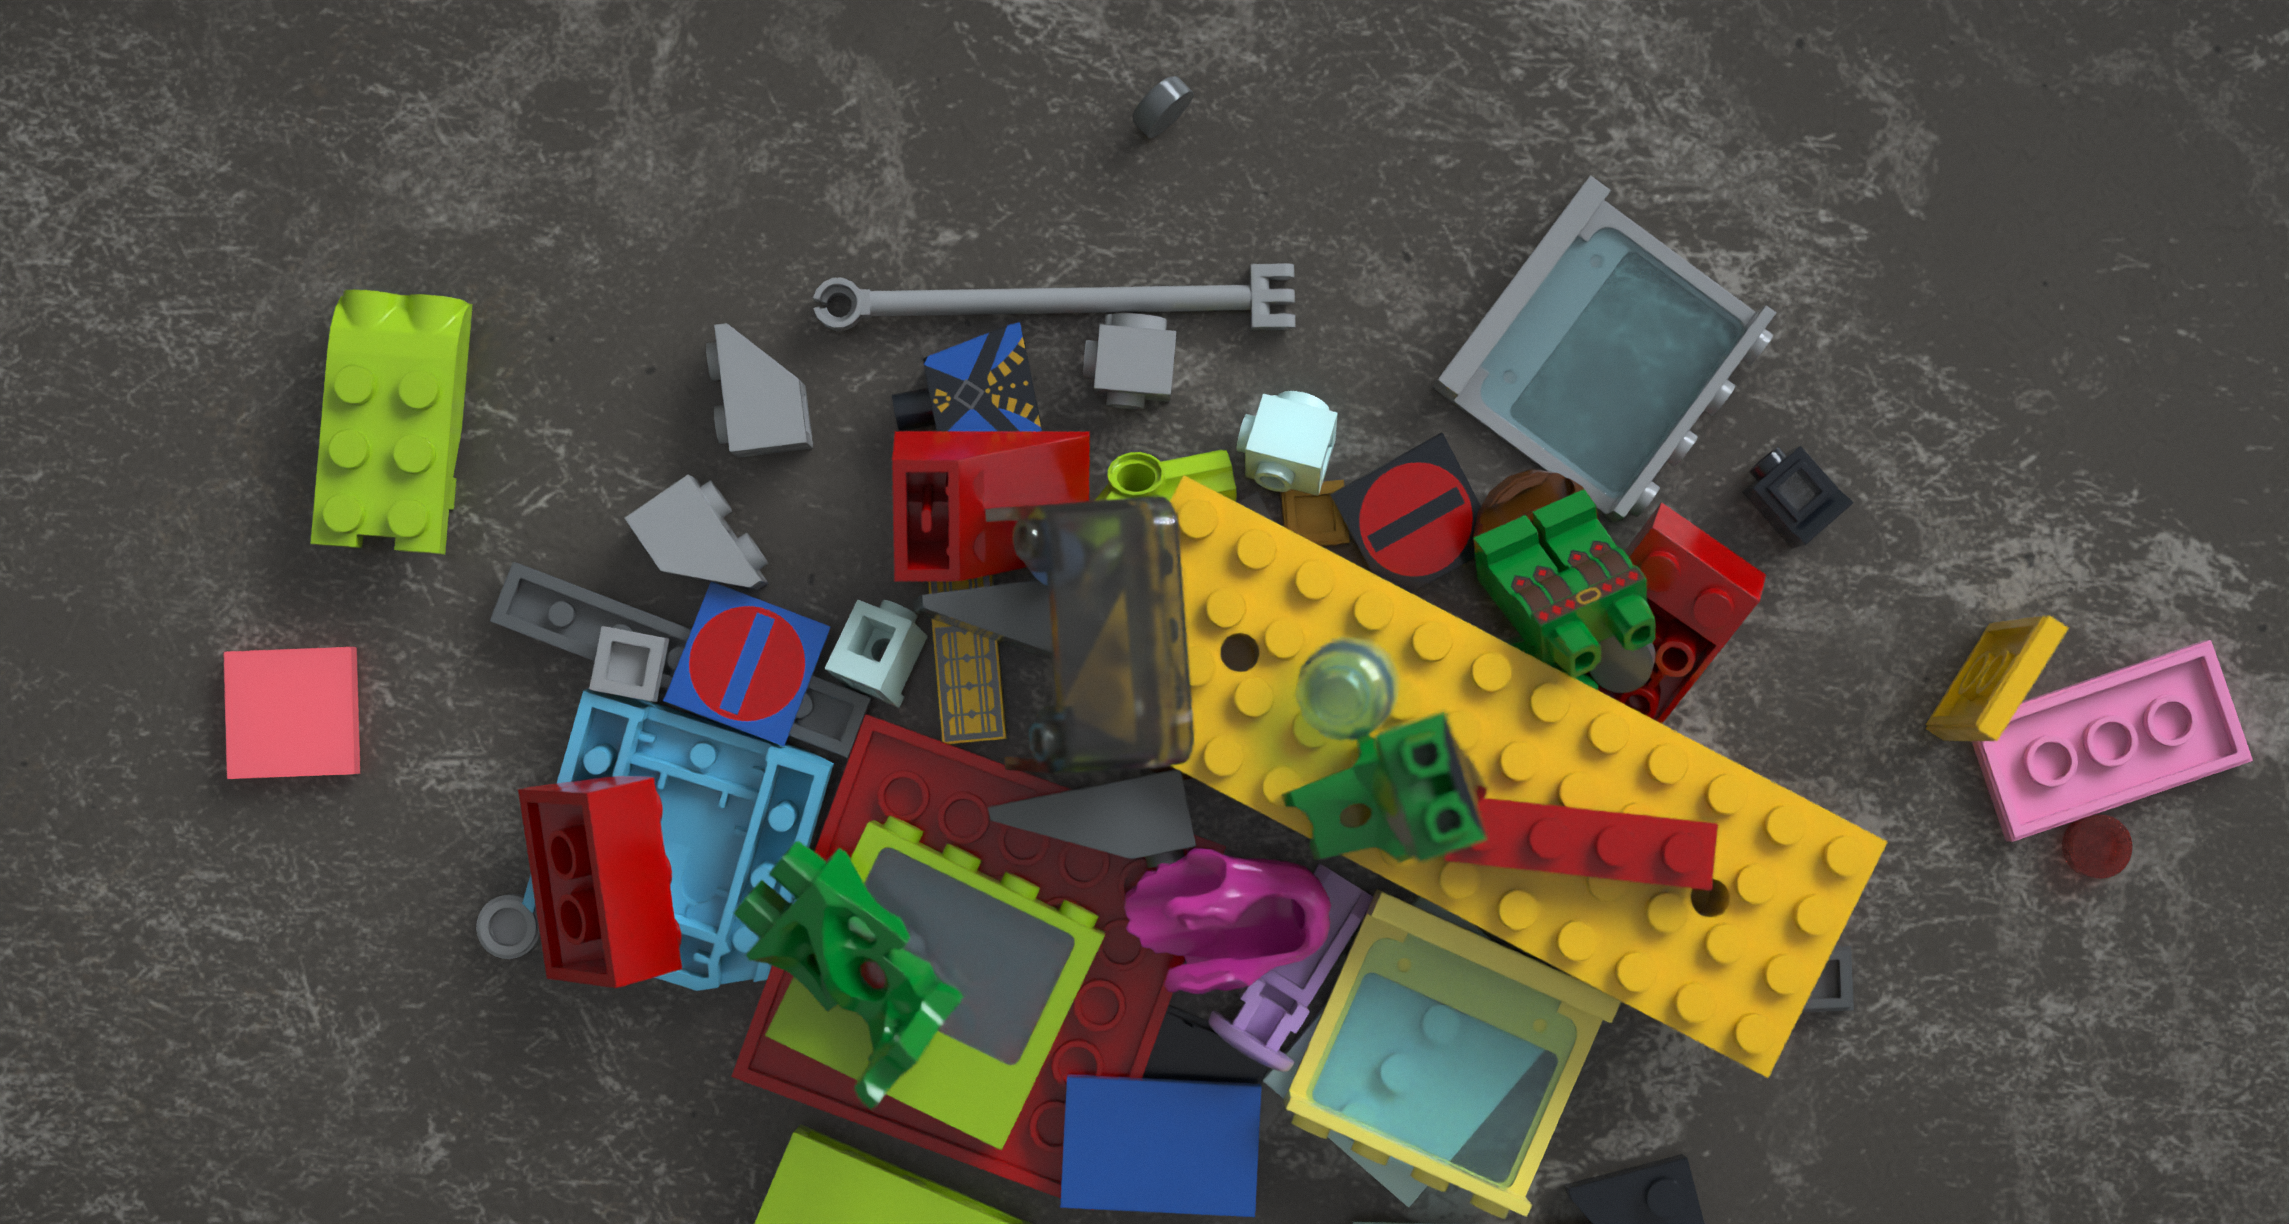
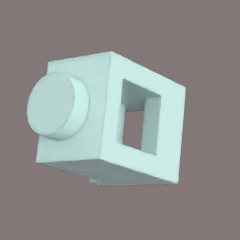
[825,599,928,708]

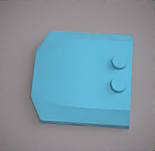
[522,688,834,991]

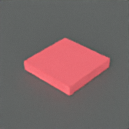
[224,647,360,779]

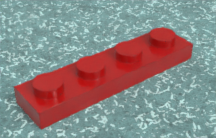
[1442,798,1718,890]

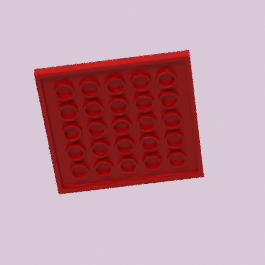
[731,714,1226,1211]

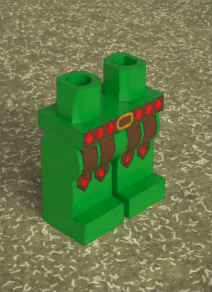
[1474,489,1655,678]

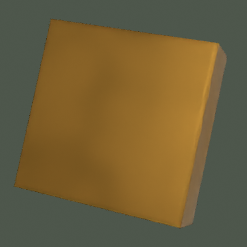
[1280,480,1350,547]

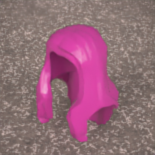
[1124,848,1331,994]

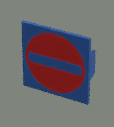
[663,582,831,747]

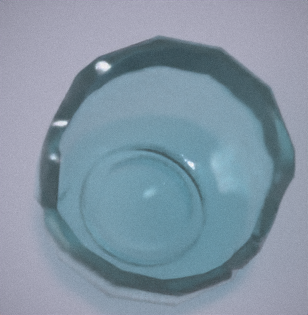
[1295,636,1401,741]

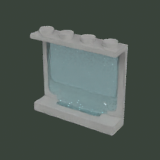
[1432,175,1776,523]

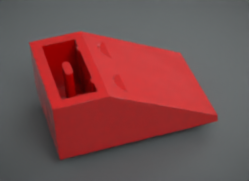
[892,431,1090,582]
[1586,502,1766,724]

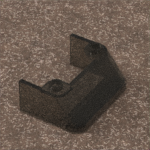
[985,496,1194,774]

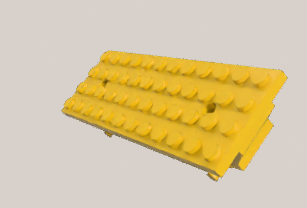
[1061,475,1888,1078]

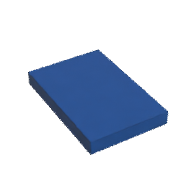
[1060,1074,1261,1217]

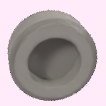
[476,894,541,959]

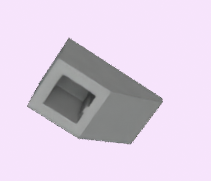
[706,323,813,458]
[625,474,768,590]

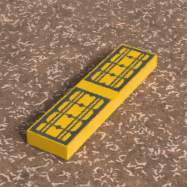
[928,575,1007,744]

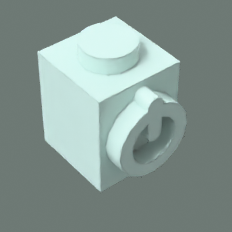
[1236,391,1338,496]

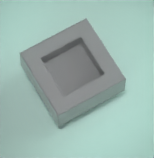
[589,626,669,702]

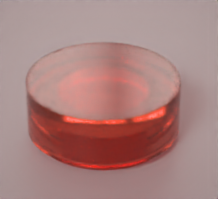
[2062,814,2133,879]

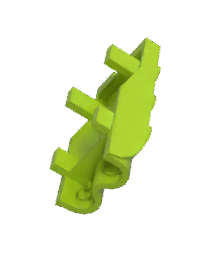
[310,289,472,555]

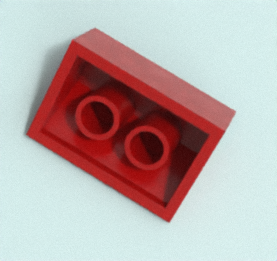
[518,776,682,988]

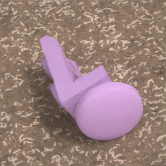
[1208,863,1373,1072]

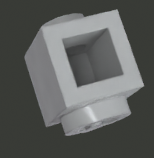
[1083,313,1176,410]

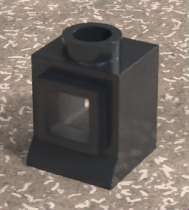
[1742,446,1854,549]

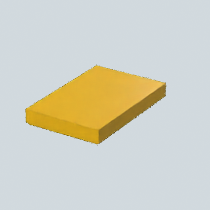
[1925,615,2068,741]

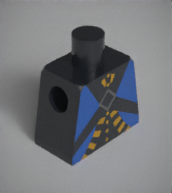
[892,322,1043,431]

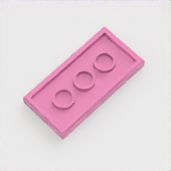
[1971,640,2253,842]

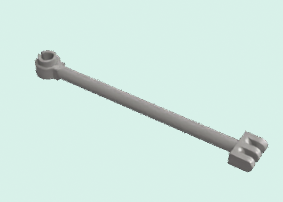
[813,264,1296,331]

